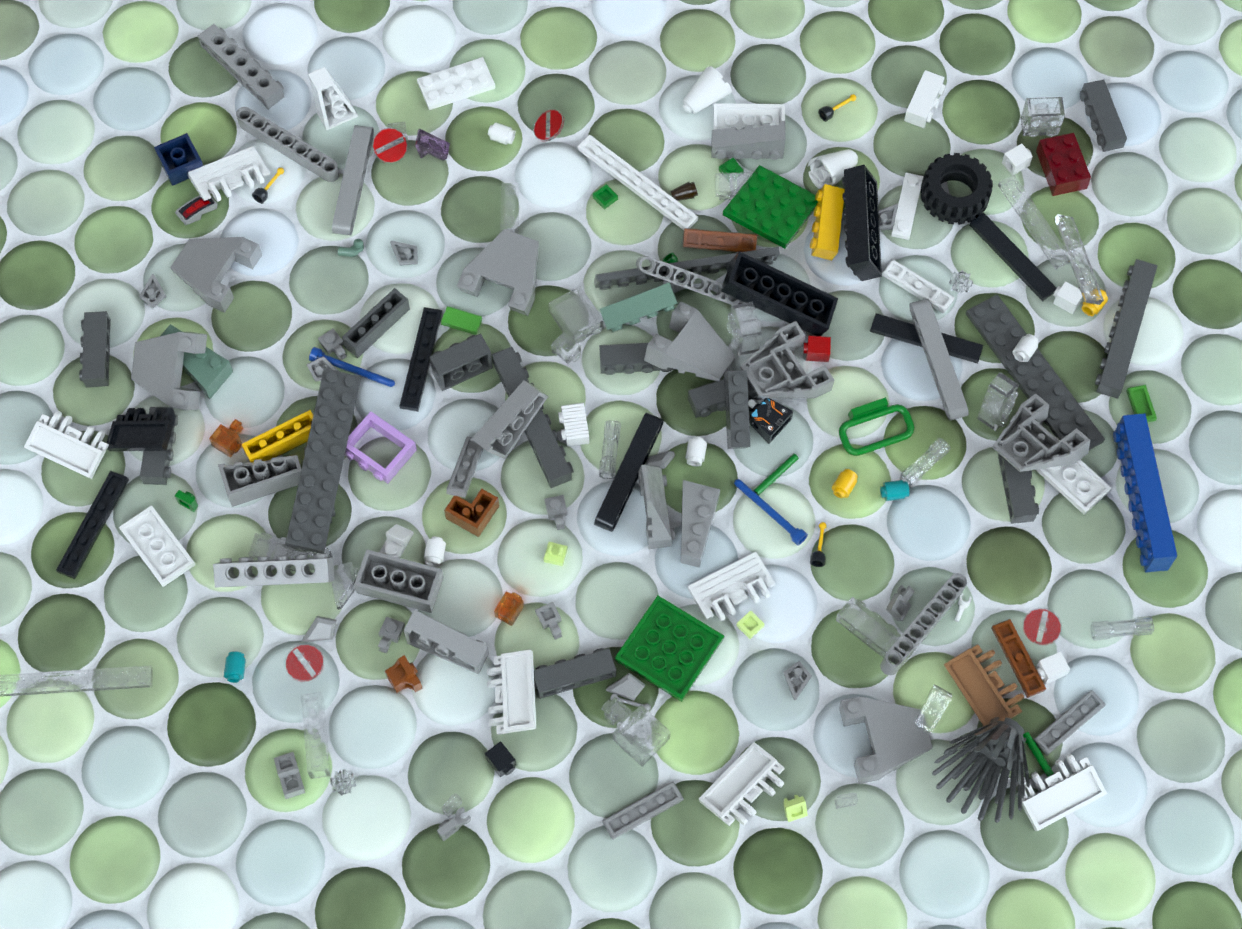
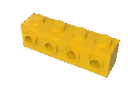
[810,184,845,261]
[241,410,313,463]

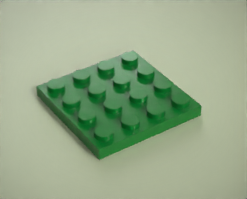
[722,165,818,249]
[615,595,725,702]

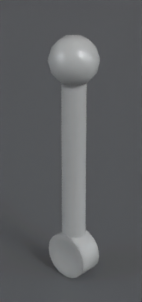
[610,694,651,711]

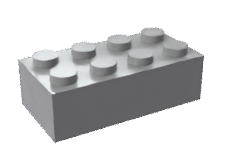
[354,550,444,613]

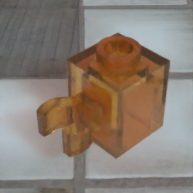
[209,419,243,458]
[494,591,524,626]

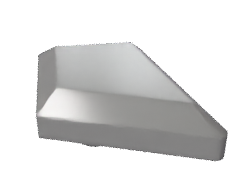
[879,204,898,230]
[390,241,418,265]
[139,274,166,309]
[307,356,339,382]
[646,451,675,469]
[302,616,337,642]
[783,661,812,700]
[606,673,645,701]

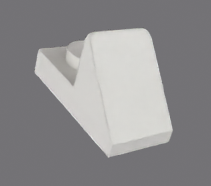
[379,524,414,558]

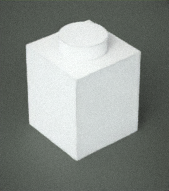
[1002,144,1033,176]
[1053,281,1085,314]
[1036,652,1070,684]

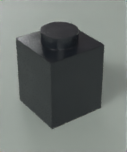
[485,741,516,777]

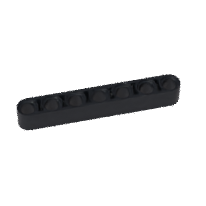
[594,413,664,532]

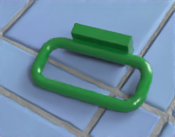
[839,397,915,456]

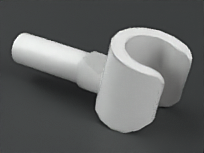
[954,593,972,622]

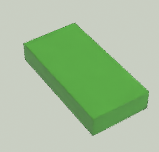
[441,306,482,335]
[1126,385,1157,422]

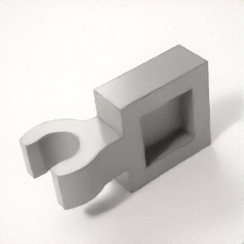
[318,329,347,361]
[545,495,567,530]
[886,585,914,621]
[535,602,562,640]
[378,617,405,653]
[437,807,471,841]

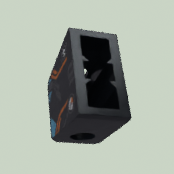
[748,398,793,444]

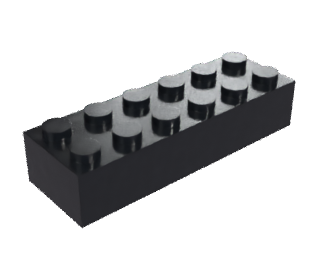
[842,165,882,281]
[721,251,838,336]

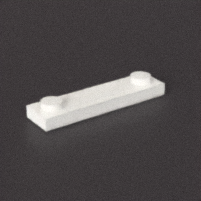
[891,173,923,240]
[882,260,955,314]

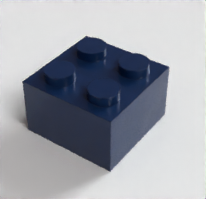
[154,133,203,186]

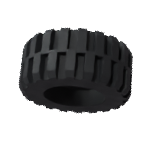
[921,153,993,225]

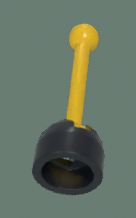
[818,94,856,122]
[252,167,284,204]
[810,522,826,567]

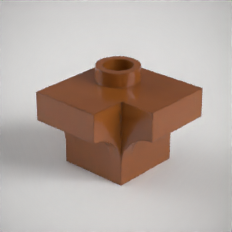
[385,655,423,693]

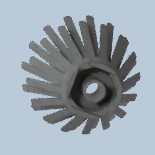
[932,717,1030,823]

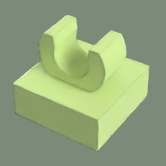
[544,542,568,566]
[736,611,765,639]
[783,795,808,822]

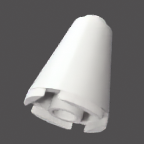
[683,66,732,114]
[808,149,858,189]

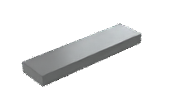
[446,436,483,498]
[1034,690,1106,756]
[602,781,684,840]

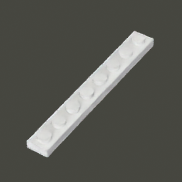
[578,135,698,230]

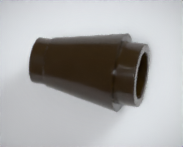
[671,182,698,201]

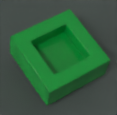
[718,158,744,182]
[593,184,618,210]
[175,490,198,512]

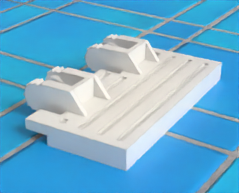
[188,146,270,202]
[24,411,109,479]
[688,552,775,621]
[487,650,536,735]
[699,742,785,826]
[1016,754,1107,831]

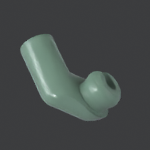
[338,239,364,257]

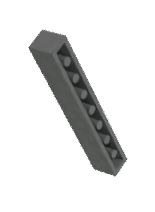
[1095,259,1158,399]
[492,347,574,488]

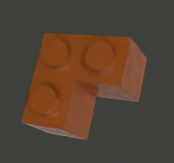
[444,489,499,537]

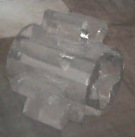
[949,270,973,294]
[330,769,356,796]

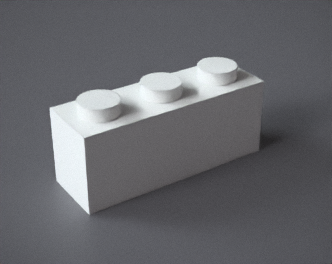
[904,70,946,128]

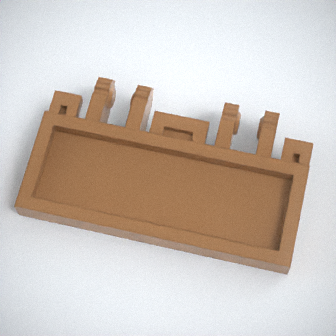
[944,644,1024,726]

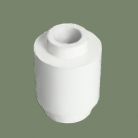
[488,123,516,145]
[1013,334,1039,362]
[685,437,707,466]
[424,536,446,567]

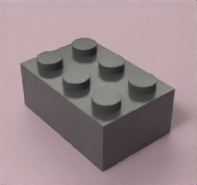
[430,333,493,392]

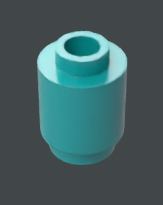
[880,480,910,501]
[224,651,246,683]

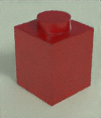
[803,336,831,362]

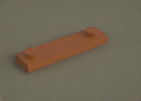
[683,228,757,252]
[991,619,1046,698]

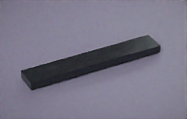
[969,213,1057,302]
[399,307,442,412]
[870,313,983,364]
[56,470,129,579]

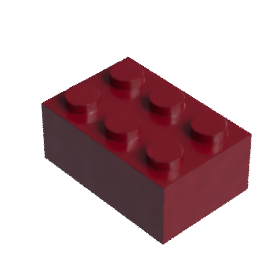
[1036,133,1091,196]

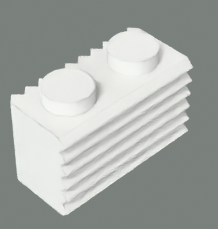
[558,403,590,447]

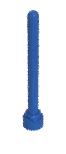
[309,347,395,387]
[734,479,808,546]

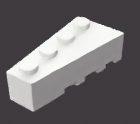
[308,67,358,131]

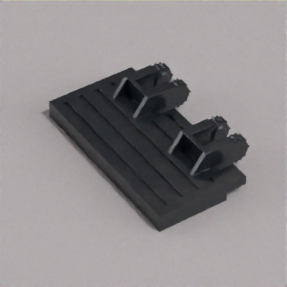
[107,407,176,451]

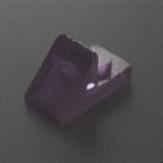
[415,129,450,161]

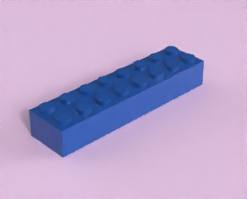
[1113,413,1177,573]

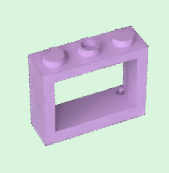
[345,411,417,484]

